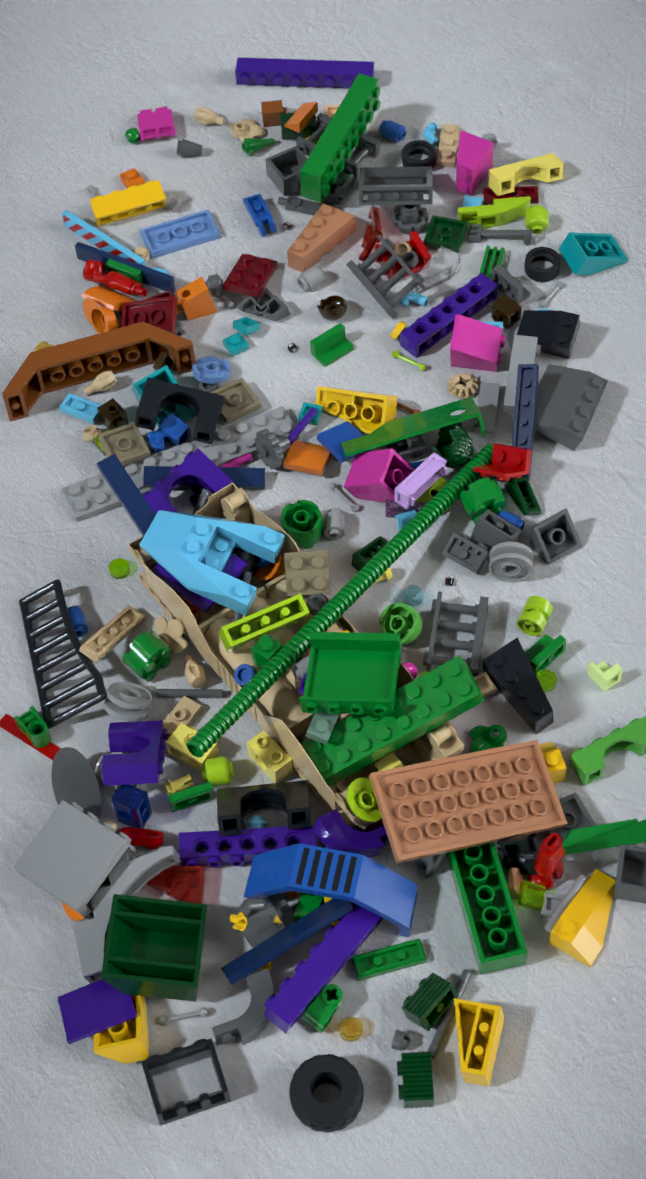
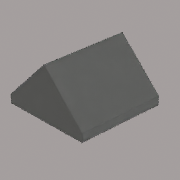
[530,509,583,565]

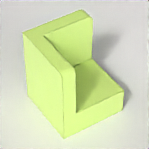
[587,662,623,692]

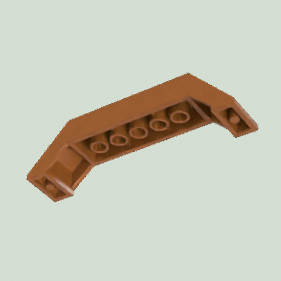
[2,322,196,422]

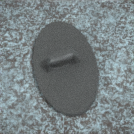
[51,747,101,818]

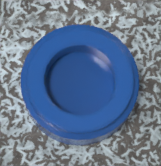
[234,664,257,686]

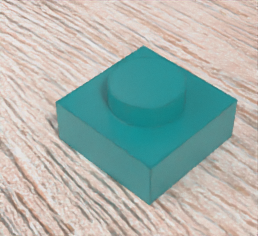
[232,317,260,335]
[222,332,249,357]
[298,402,323,426]

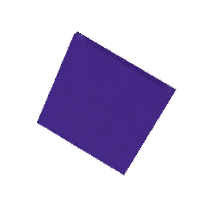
[57,979,137,1044]

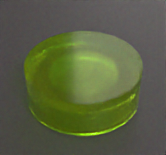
[108,558,130,579]
[536,670,557,692]

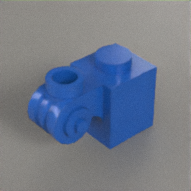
[146,413,191,453]

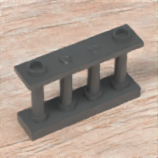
[297,113,380,179]
[346,234,427,320]
[423,591,489,677]

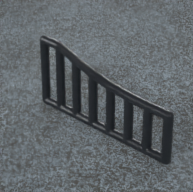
[19,579,107,729]

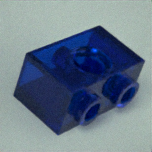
[112,785,152,828]

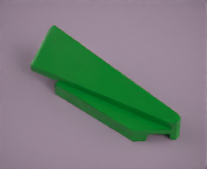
[563,819,646,855]

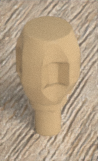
[194,107,225,125]
[83,370,118,396]
[184,655,206,688]

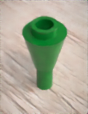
[242,138,275,156]

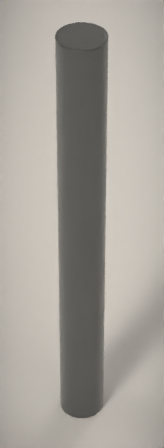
[427,969,472,1059]

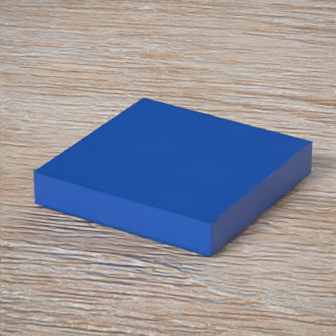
[317,421,372,463]

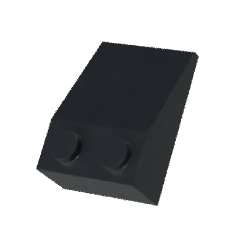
[517,310,580,359]

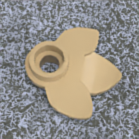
[230,119,265,142]
[155,615,188,653]

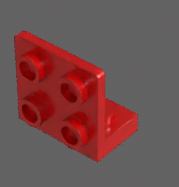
[473,443,532,481]

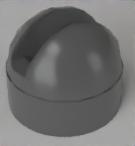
[402,251,419,268]
[391,1029,410,1051]

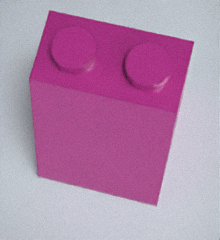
[456,131,494,196]
[450,314,506,372]
[344,448,415,505]

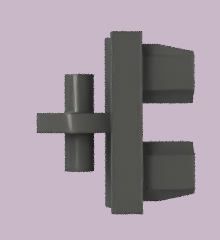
[387,434,427,459]

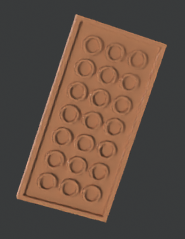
[369,740,567,864]

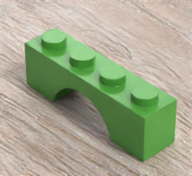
[570,716,646,786]

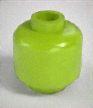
[525,205,549,234]
[201,756,235,787]

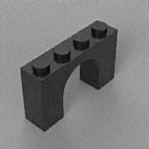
[135,378,225,445]
[217,780,311,836]

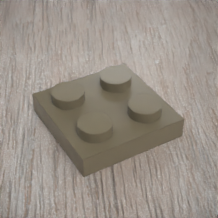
[210,378,261,424]
[98,422,150,466]
[284,550,330,596]

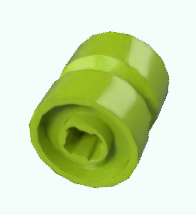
[516,596,553,636]

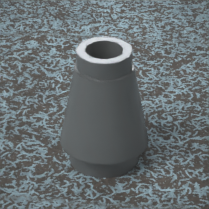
[176,139,202,157]

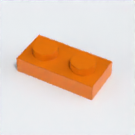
[119,168,145,189]

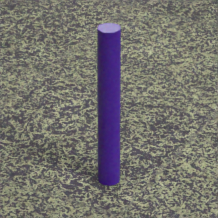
[288,407,318,446]

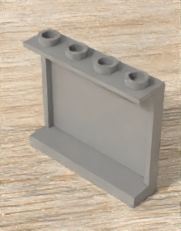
[13,800,136,919]

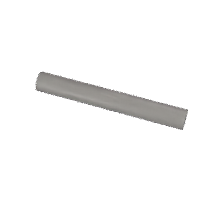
[545,875,588,933]

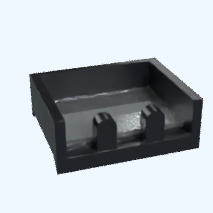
[141,1038,231,1126]

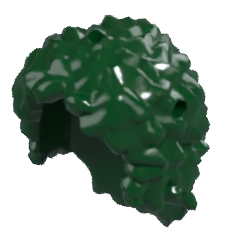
[432,422,474,468]

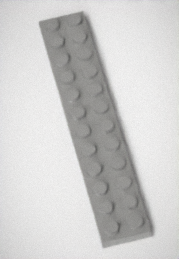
[62,406,299,522]

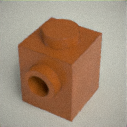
[261,100,287,127]

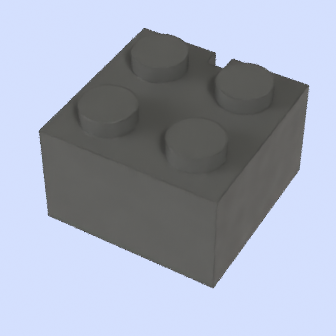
[266,146,308,196]
[613,844,646,904]

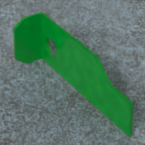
[341,396,486,457]

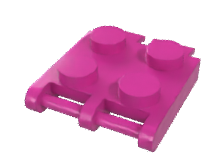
[137,106,176,142]

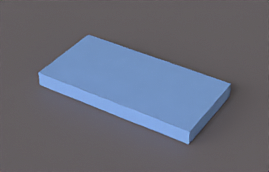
[140,210,221,259]

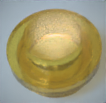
[339,1017,363,1042]

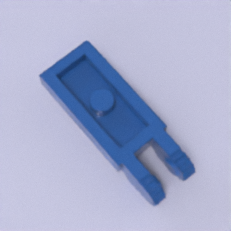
[243,194,277,237]

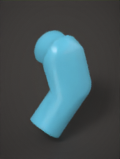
[423,122,439,147]
[399,293,428,306]

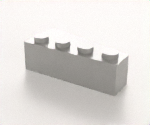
[503,335,541,415]

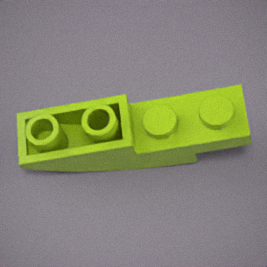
[457,196,530,229]

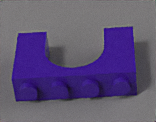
[143,448,233,515]
[101,720,168,786]

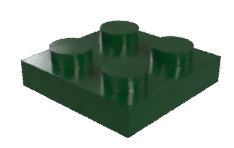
[423,215,468,253]

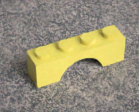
[488,153,563,196]

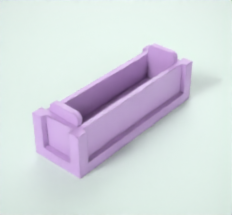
[394,453,447,509]

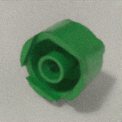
[459,478,507,524]
[281,500,323,549]
[123,630,172,682]

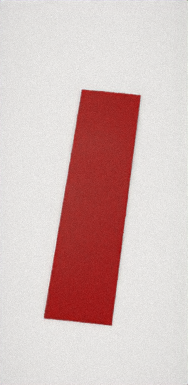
[0,714,61,760]

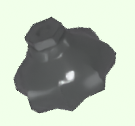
[205,274,223,297]

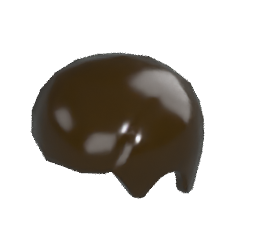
[317,295,347,321]

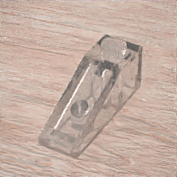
[412,246,462,294]

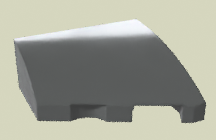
[237,288,290,321]

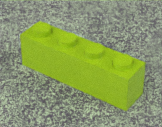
[218,593,310,653]

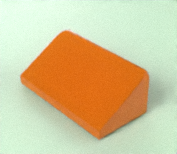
[284,102,318,133]

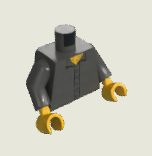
[230,896,291,971]

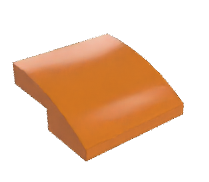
[81,286,135,311]
[283,440,332,476]

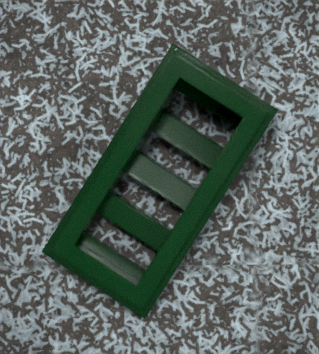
[504,477,542,516]
[351,536,389,571]

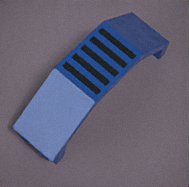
[243,843,418,937]

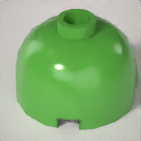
[379,602,423,645]

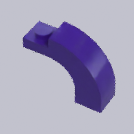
[312,809,390,858]

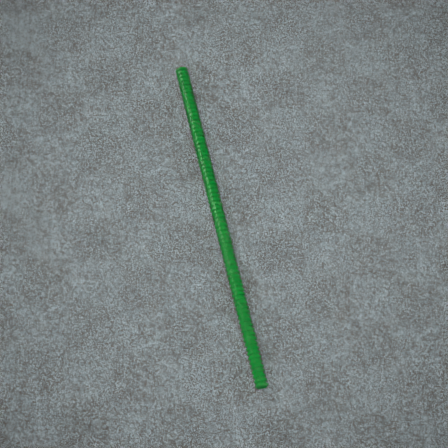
[186,444,493,758]

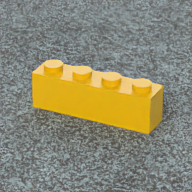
[90,180,166,227]

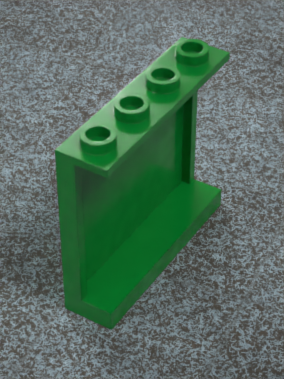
[299,632,402,716]

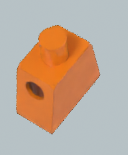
[176,277,217,320]

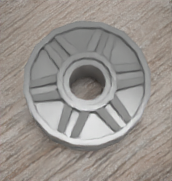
[489,542,533,582]
[104,682,153,722]

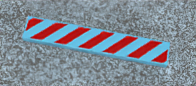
[62,210,146,266]

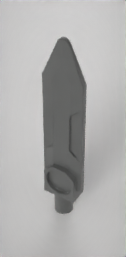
[278,195,344,215]

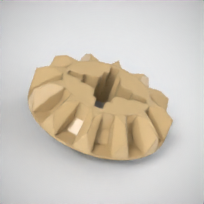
[447,371,479,398]

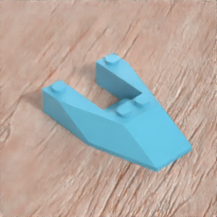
[140,510,285,616]

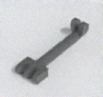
[467,224,532,246]

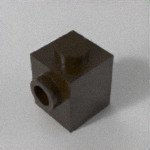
[491,295,522,330]
[97,398,129,430]

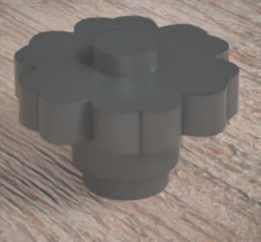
[391,205,428,234]
[255,428,290,469]

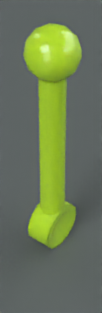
[392,350,427,371]

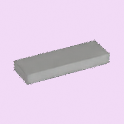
[474,382,500,434]

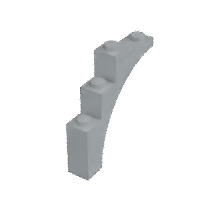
[73,845,181,984]

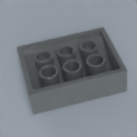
[534,364,608,451]

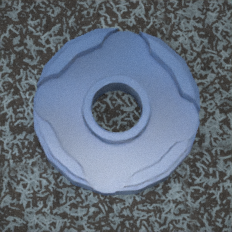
[192,356,231,384]

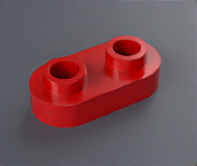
[119,827,164,849]

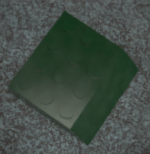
[101,894,207,1002]

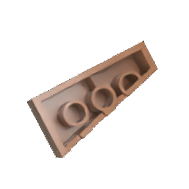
[287,204,356,272]

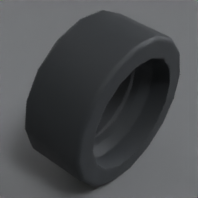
[402,140,436,168]
[524,247,561,282]

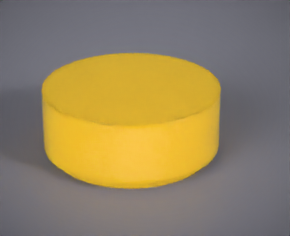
[390,321,407,340]

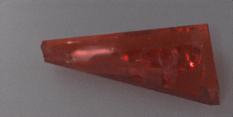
[359,205,383,262]
[146,866,206,904]

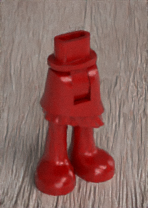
[83,259,148,297]
[527,833,565,892]

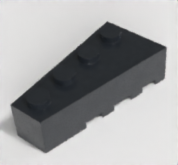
[482,637,554,734]

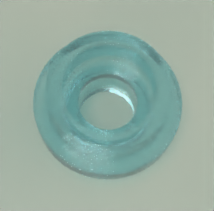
[403,585,424,605]

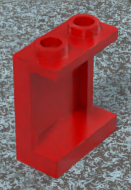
[375,231,431,280]

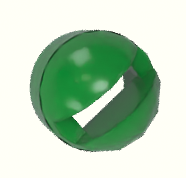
[125,128,141,144]

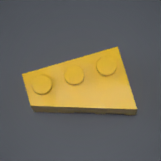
[454,998,505,1087]

